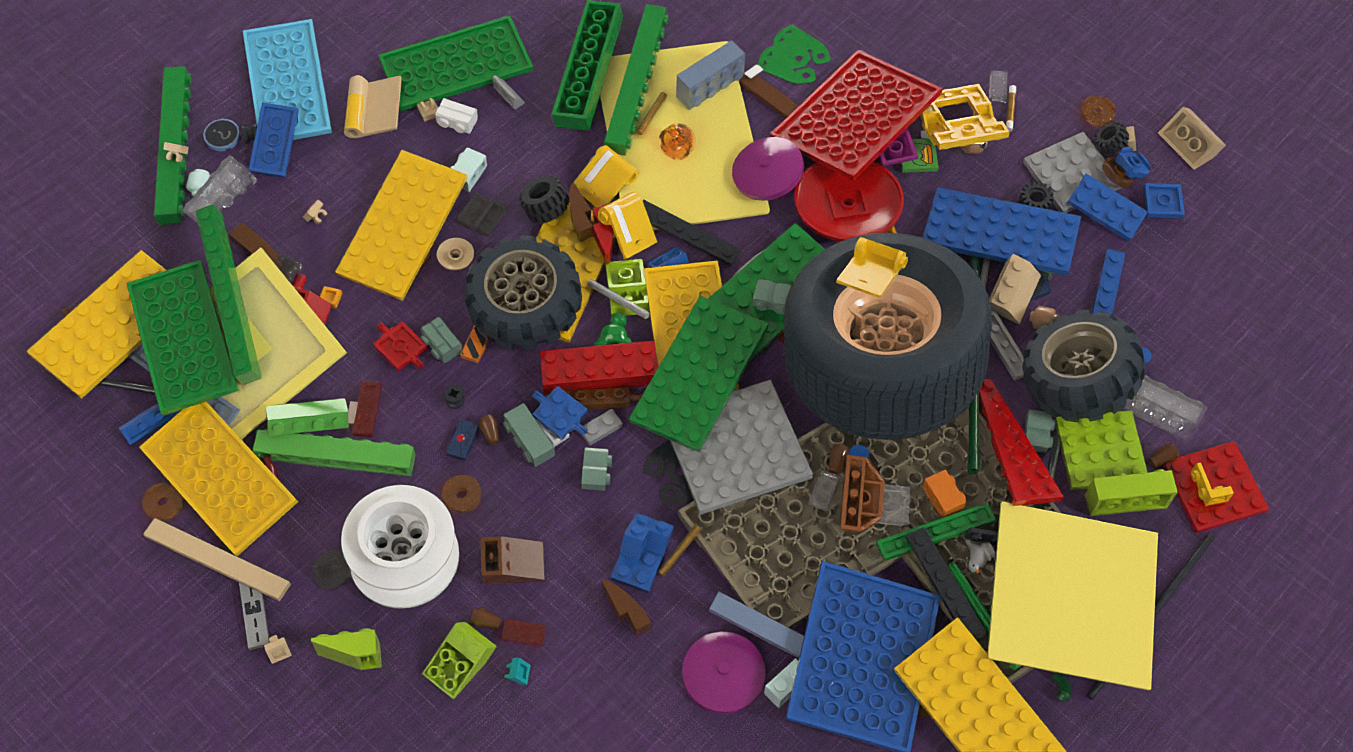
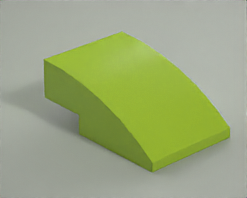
[605,259,649,316]

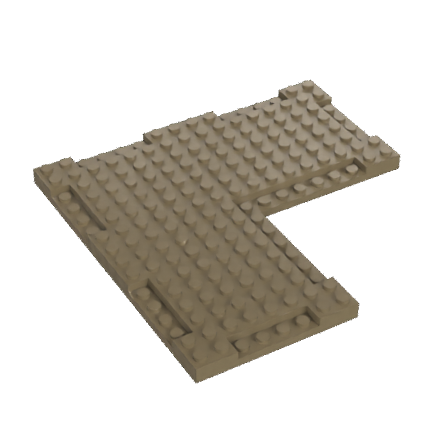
[678,406,1061,684]

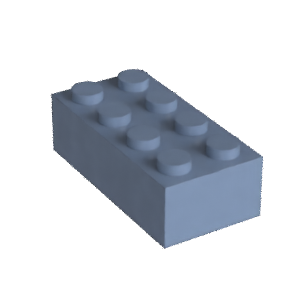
[676,40,745,110]

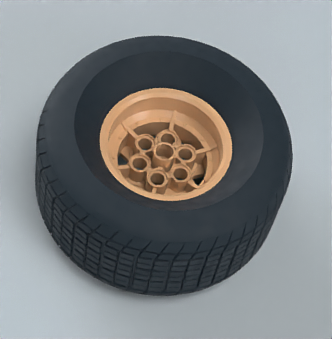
[783,233,992,440]

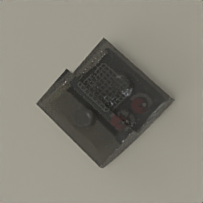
[456,192,508,237]

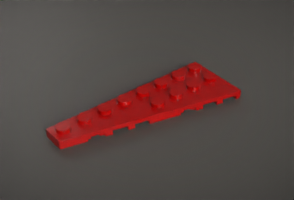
[979,379,1064,506]

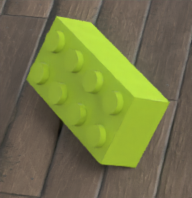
[1085,469,1177,516]

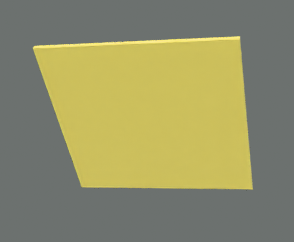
[987,501,1158,690]

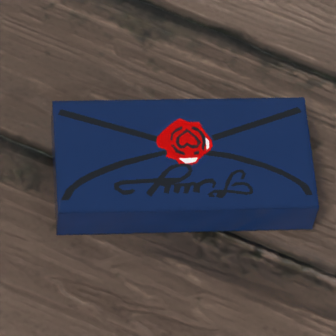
[447,419,479,461]

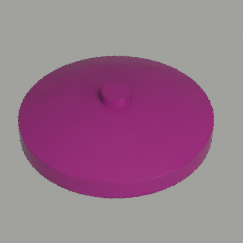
[732,137,804,201]
[682,632,766,714]

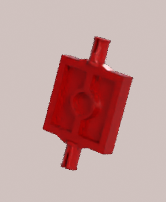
[373,321,428,372]

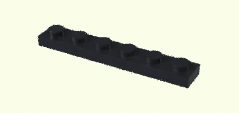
[643,199,740,266]
[905,527,987,640]

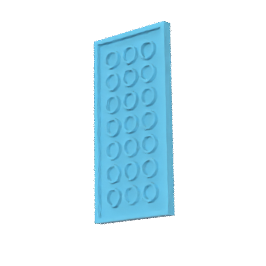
[243,19,332,140]

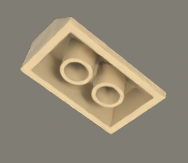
[1158,107,1226,170]
[989,254,1041,324]

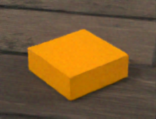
[320,286,343,309]

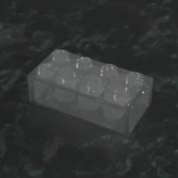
[1123,375,1208,442]

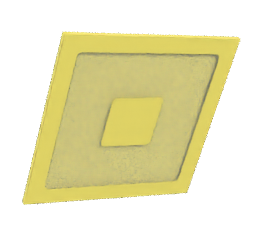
[207,248,347,440]

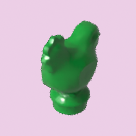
[594,313,632,346]

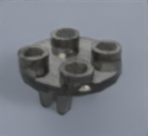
[277,254,304,282]
[313,549,351,590]

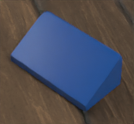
[646,247,689,268]

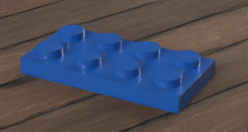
[249,102,299,178]
[1067,173,1148,242]

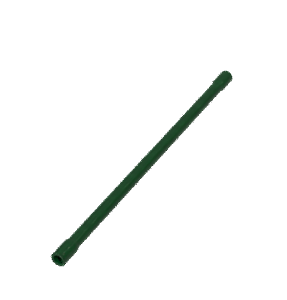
[967,255,981,474]

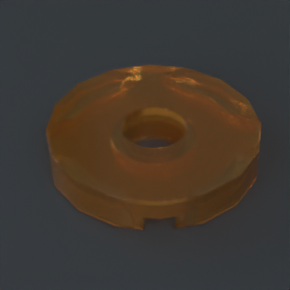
[1080,95,1116,127]
[442,475,482,513]
[142,483,184,521]

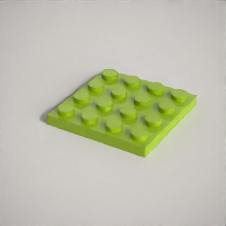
[1055,411,1147,490]

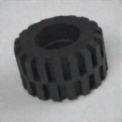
[519,175,570,224]

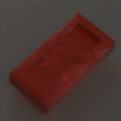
[501,619,546,647]

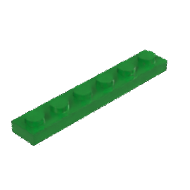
[876,502,996,562]

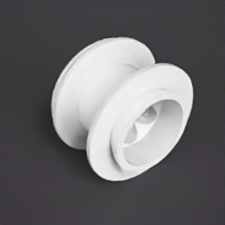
[341,485,459,608]

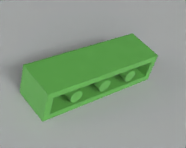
[266,398,349,436]

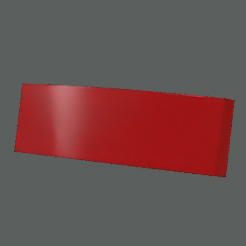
[592,204,613,264]

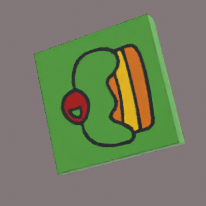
[901,139,939,173]

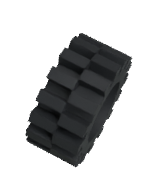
[1094,121,1130,155]
[1019,181,1054,210]

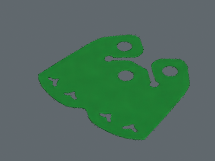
[758,25,830,84]

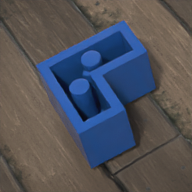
[619,513,674,560]

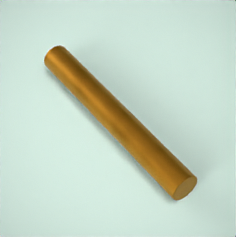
[636,92,667,135]
[658,524,702,576]

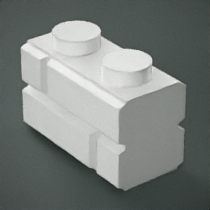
[435,98,478,134]

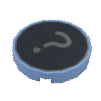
[203,119,240,152]

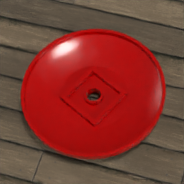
[794,161,904,242]

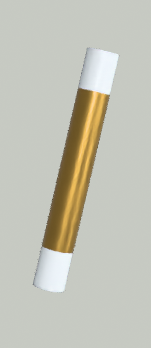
[1006,85,1016,132]

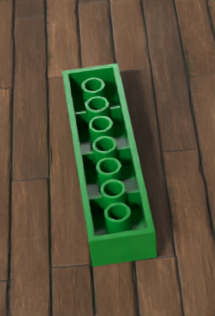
[551,0,623,131]

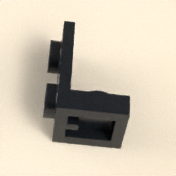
[965,519,999,545]

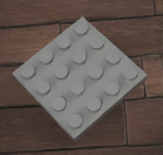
[1023,132,1122,213]

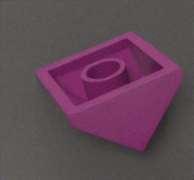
[877,129,918,166]

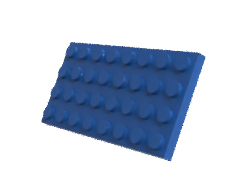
[923,187,1081,276]

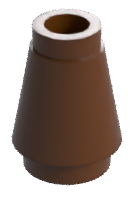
[478,415,500,445]
[1148,443,1180,468]
[828,444,850,475]
[470,607,502,630]

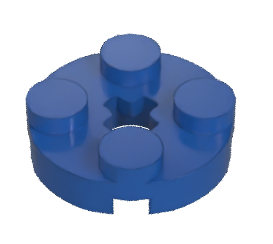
[1115,147,1150,179]

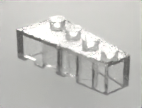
[182,155,258,224]

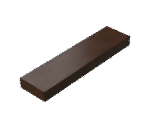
[739,69,799,119]

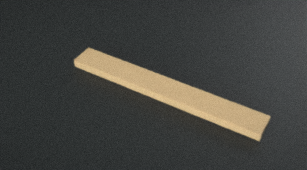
[143,518,291,601]

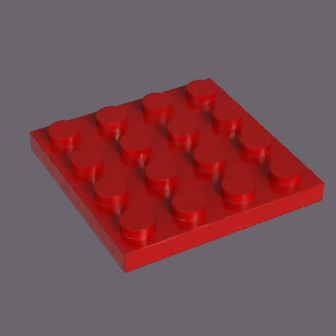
[1162,441,1269,534]

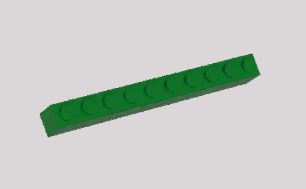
[604,4,669,156]
[154,66,192,225]
[195,204,262,385]

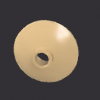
[437,238,474,270]

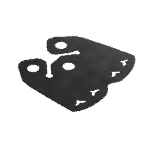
[643,440,694,505]

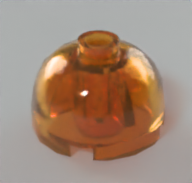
[659,123,696,160]

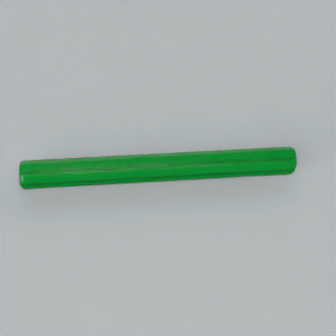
[947,563,1022,670]

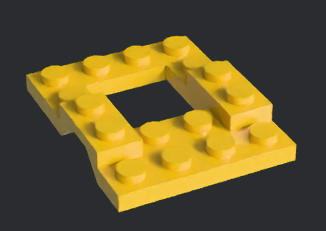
[920,84,1009,150]

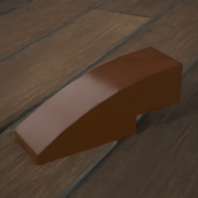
[570,183,593,242]
[229,222,286,269]
[602,579,651,637]

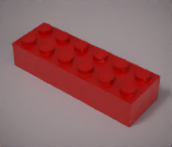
[540,341,658,396]

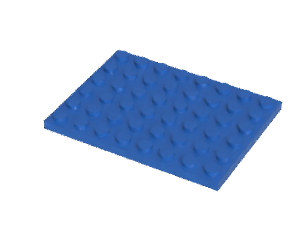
[785,561,940,752]

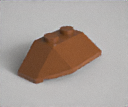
[840,455,885,532]

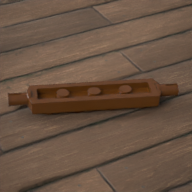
[538,387,643,409]

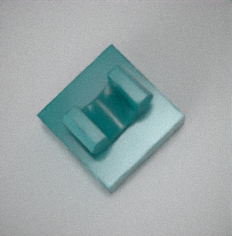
[504,658,531,685]

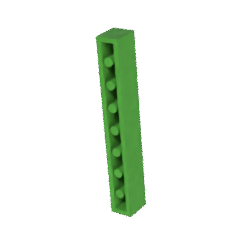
[253,429,416,476]

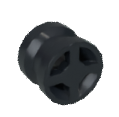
[242,124,257,144]
[444,385,465,409]

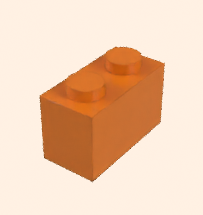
[922,469,966,518]

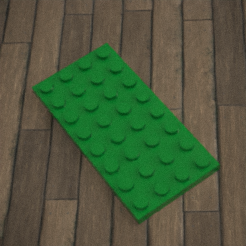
[378,15,534,112]
[708,223,825,361]
[127,260,239,416]
[629,296,768,453]

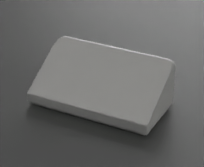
[493,75,525,109]

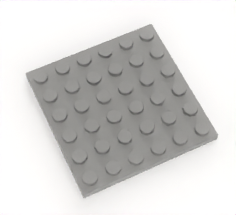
[670,380,813,515]

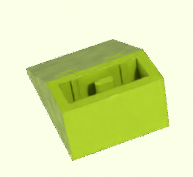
[422,622,497,699]
[311,628,382,670]

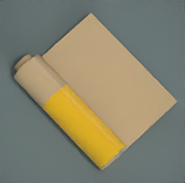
[344,75,402,138]

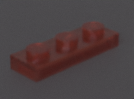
[352,381,382,438]

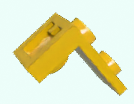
[1191,463,1233,506]

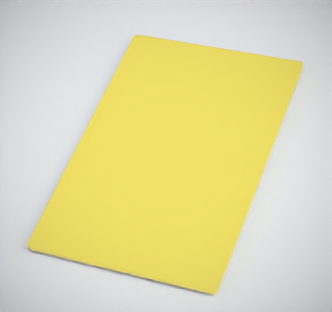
[600,41,770,230]

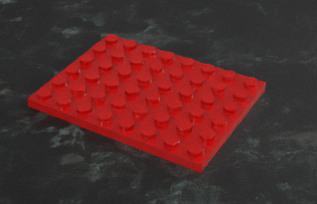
[770,50,942,181]

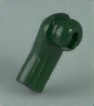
[1051,672,1072,703]

